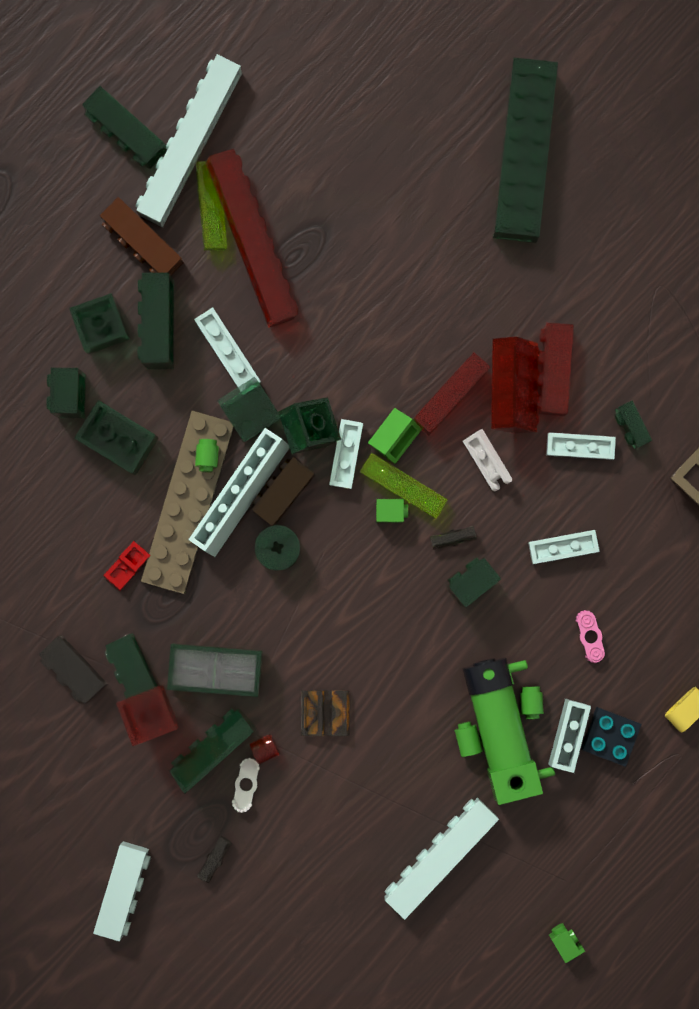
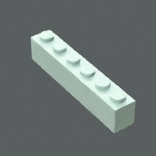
[188,428,291,557]
[384,797,499,920]

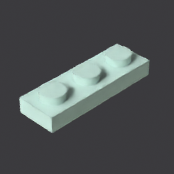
[329,419,363,489]
[546,433,616,460]
[528,530,600,564]

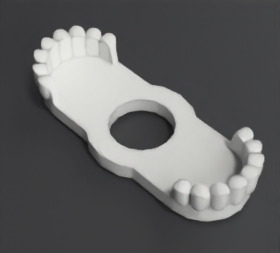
[232,758,260,813]

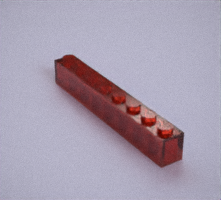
[206,149,298,328]

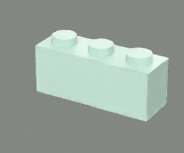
[548,699,591,773]

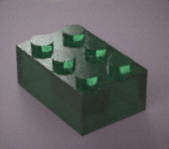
[75,400,159,476]

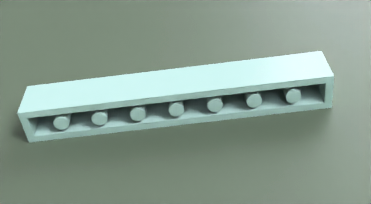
[136,54,242,227]

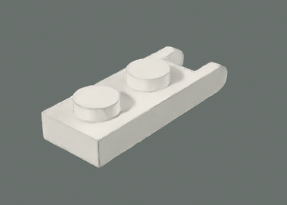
[463,429,512,491]

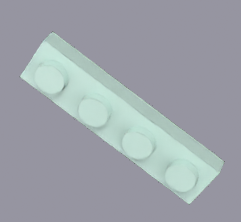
[194,307,261,394]

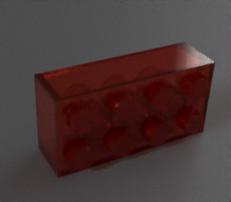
[491,337,540,433]

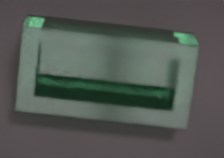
[614,400,652,449]

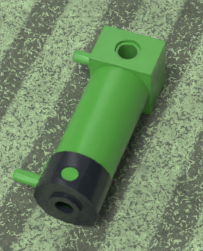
[463,658,555,805]

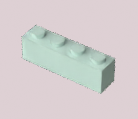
[93,841,151,941]

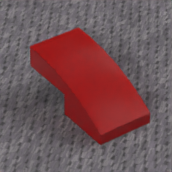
[103,541,151,591]

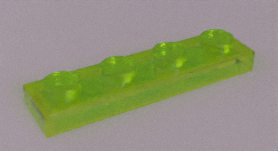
[196,161,227,251]
[360,453,448,519]

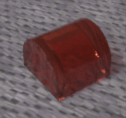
[250,734,280,764]

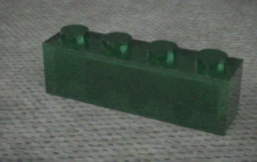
[82,86,167,169]
[105,633,171,727]

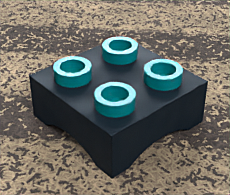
[581,707,642,767]

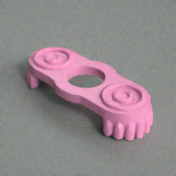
[575,610,605,663]

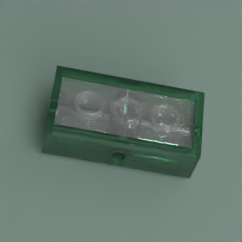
[167,643,263,697]

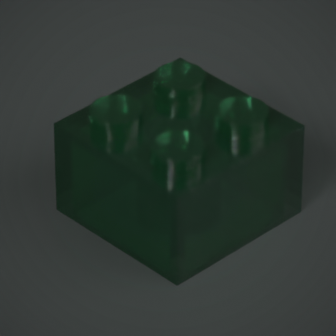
[69,293,130,354]
[46,368,86,418]
[217,377,282,442]
[278,397,341,454]
[446,557,501,608]

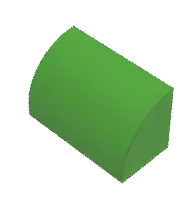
[368,408,422,464]

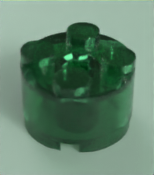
[255,525,301,571]

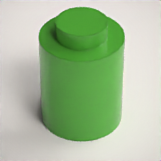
[454,721,483,757]

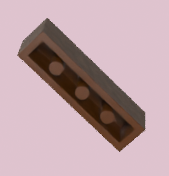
[99,197,184,281]

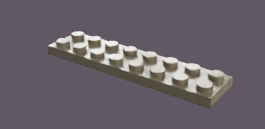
[141,411,235,594]

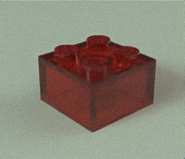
[116,685,179,746]

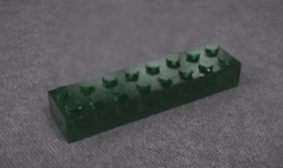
[493,57,558,243]

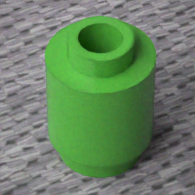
[195,439,219,472]
[520,687,544,719]

